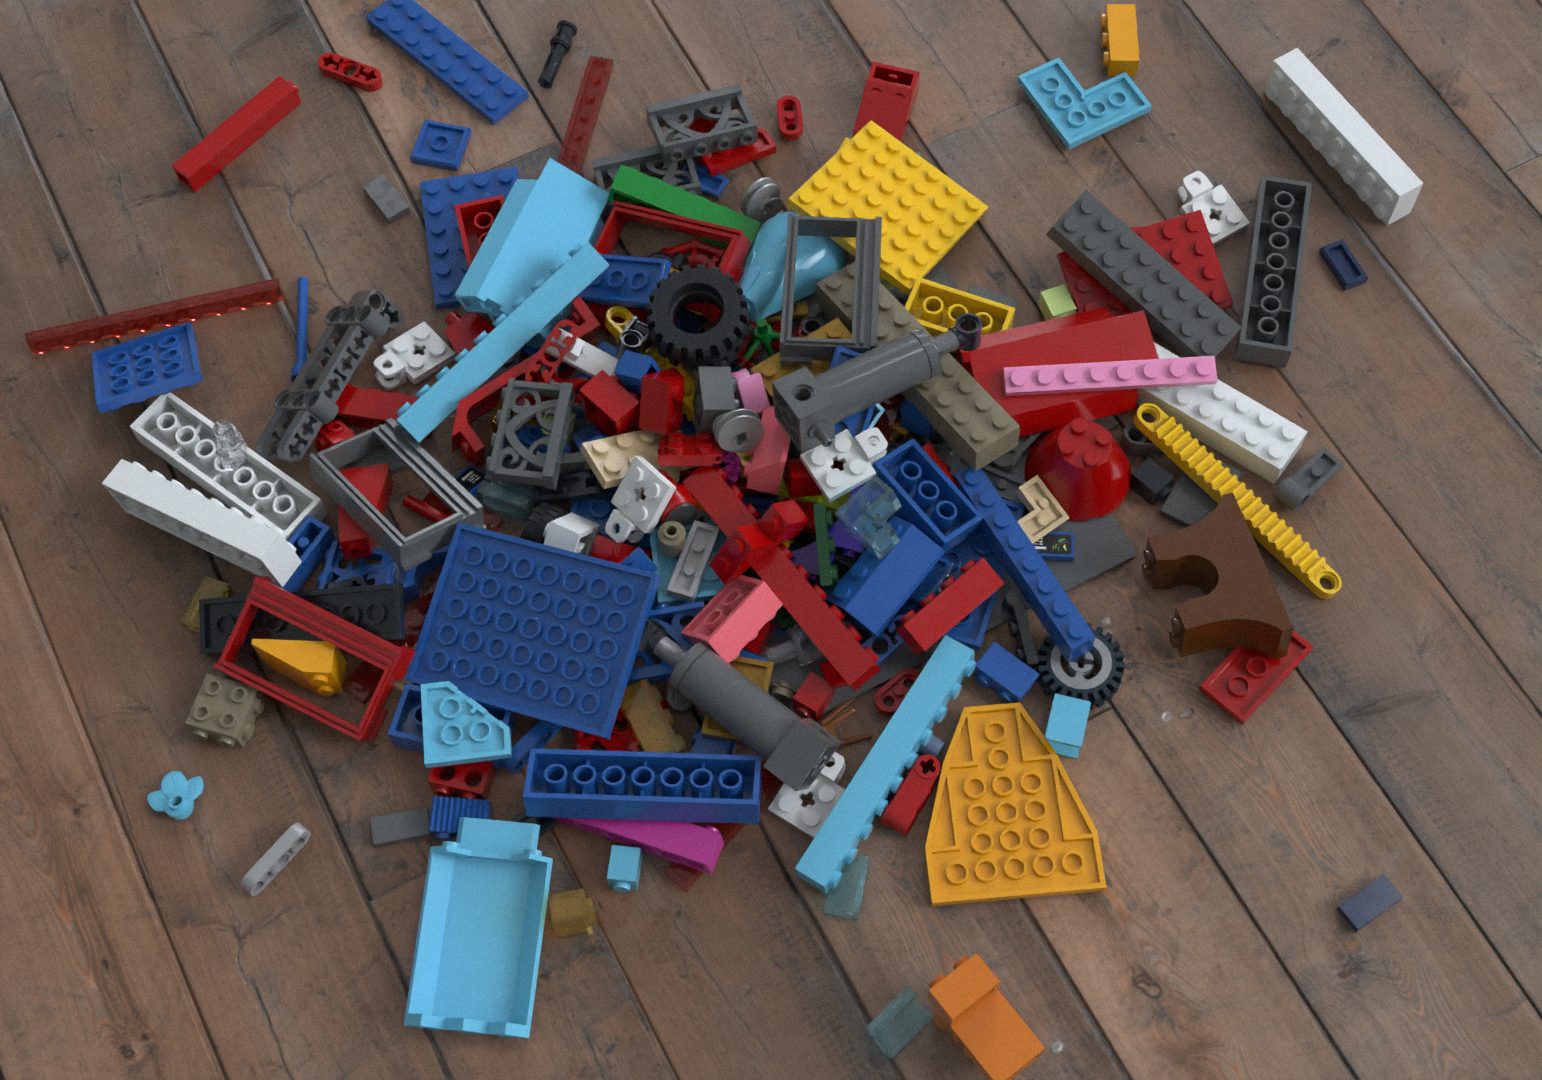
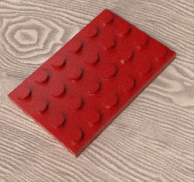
[1057,209,1234,332]

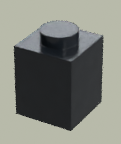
[1130,457,1174,506]

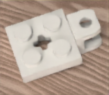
[1177,171,1250,246]
[374,321,456,390]
[800,427,888,503]
[605,456,676,543]
[768,752,846,839]

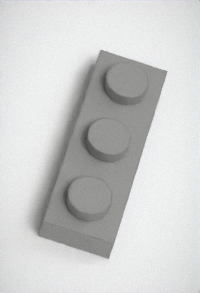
[666,520,721,602]

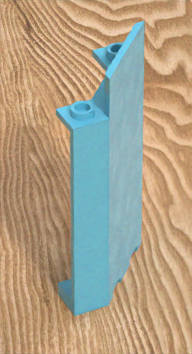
[455,158,609,349]
[403,817,553,1038]

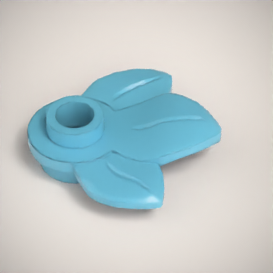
[147,771,204,820]

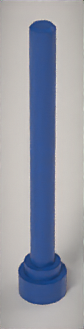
[291,277,309,384]

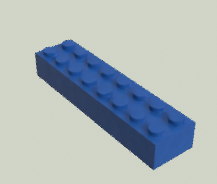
[523,748,762,824]

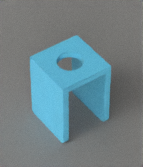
[1045,693,1091,759]

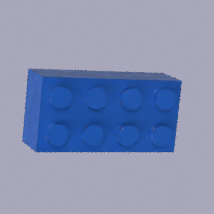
[867,439,984,554]
[388,683,517,771]

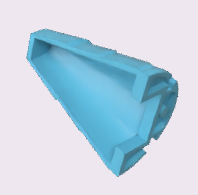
[739,212,846,322]

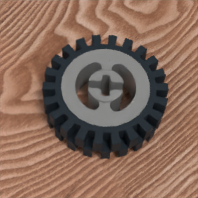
[1036,623,1125,710]

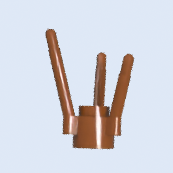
[818,697,873,747]

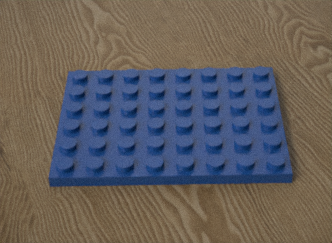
[405,522,661,740]

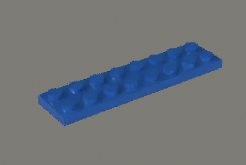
[366,0,529,125]

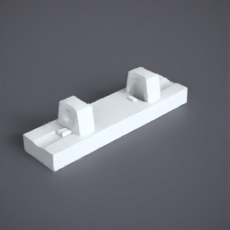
[545,328,627,391]

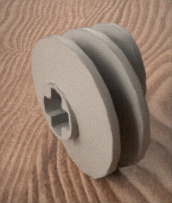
[740,177,784,224]
[712,408,764,452]

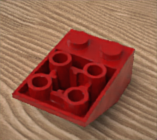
[853,61,920,142]

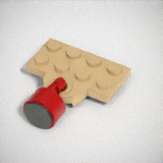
[580,429,699,527]

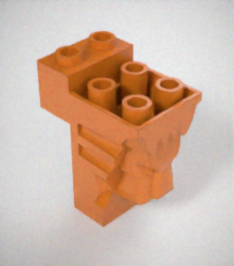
[927,953,1045,1080]

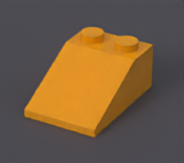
[252,639,347,697]

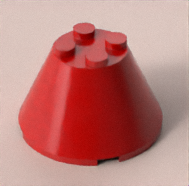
[1024,418,1131,522]

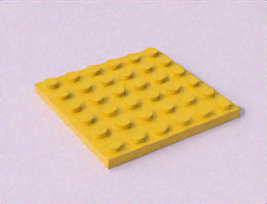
[786,120,988,295]

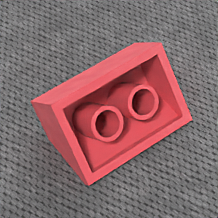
[743,406,791,495]
[680,575,783,663]

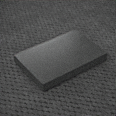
[1159,458,1243,527]

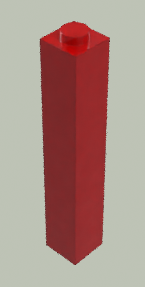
[172,76,301,193]

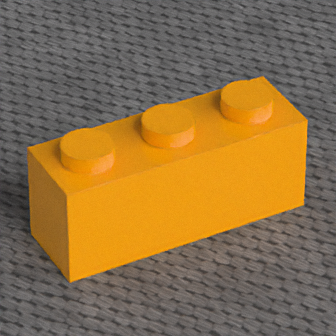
[1100,4,1140,76]

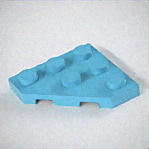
[421,681,512,768]

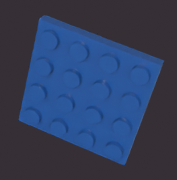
[91,321,203,413]

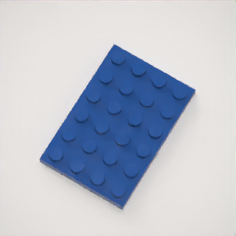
[420,167,519,310]

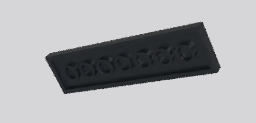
[199,583,405,654]

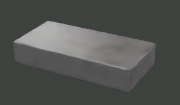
[363,174,410,224]

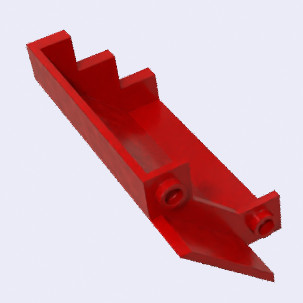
[956,307,1159,437]

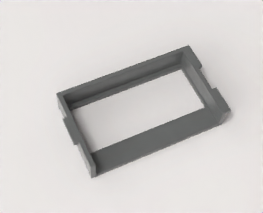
[780,213,882,365]
[309,418,487,571]

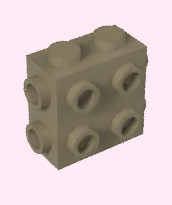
[185,673,265,748]

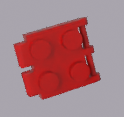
[657,432,722,466]

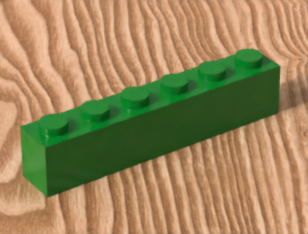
[607,165,761,258]

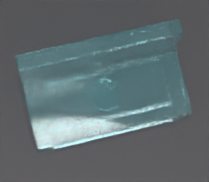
[824,855,870,921]
[865,986,933,1060]

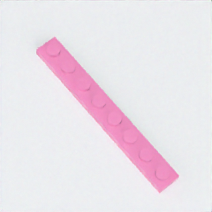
[1002,356,1218,396]

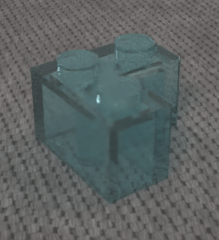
[835,475,901,560]

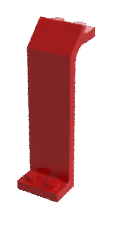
[452,296,601,468]

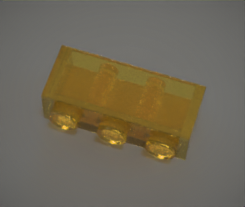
[620,678,686,753]

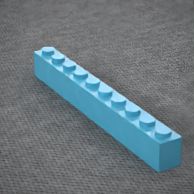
[395,242,610,443]
[795,635,977,894]

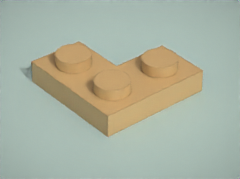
[1014,475,1069,544]

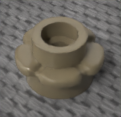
[769,680,796,705]

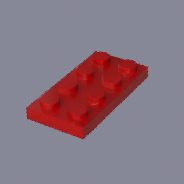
[1198,630,1314,725]

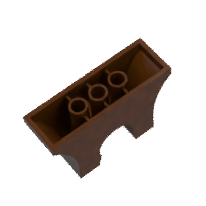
[1141,492,1293,659]

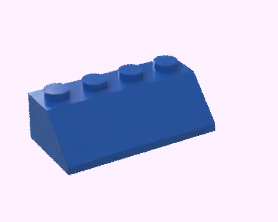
[826,515,945,637]

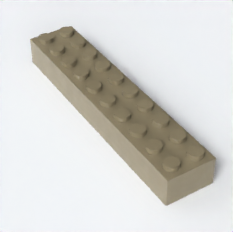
[816,262,1020,472]

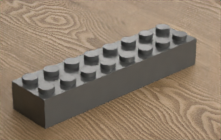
[1234,175,1312,368]
[1046,190,1242,357]

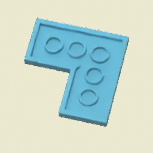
[1017,58,1152,150]

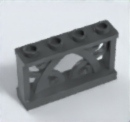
[646,84,758,164]
[592,146,702,220]
[486,378,575,490]

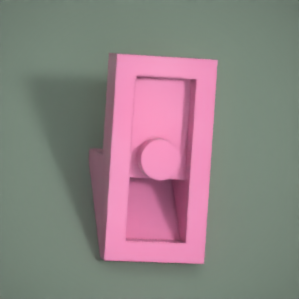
[731,368,770,416]

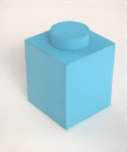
[607,845,643,893]

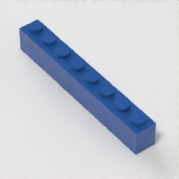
[954,467,1096,663]

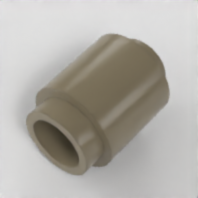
[658,521,686,558]

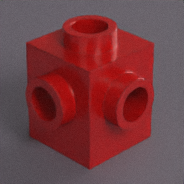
[315,420,356,452]

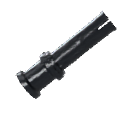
[538,20,578,89]

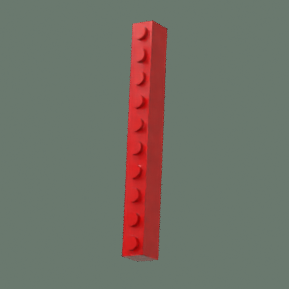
[683,464,881,691]

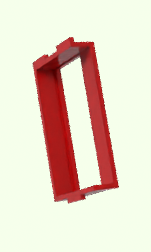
[594,200,752,325]
[214,576,416,742]

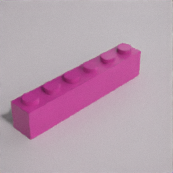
[553,817,724,874]

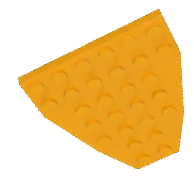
[924,702,1107,906]

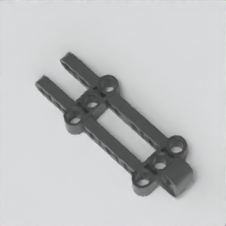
[255,290,403,462]

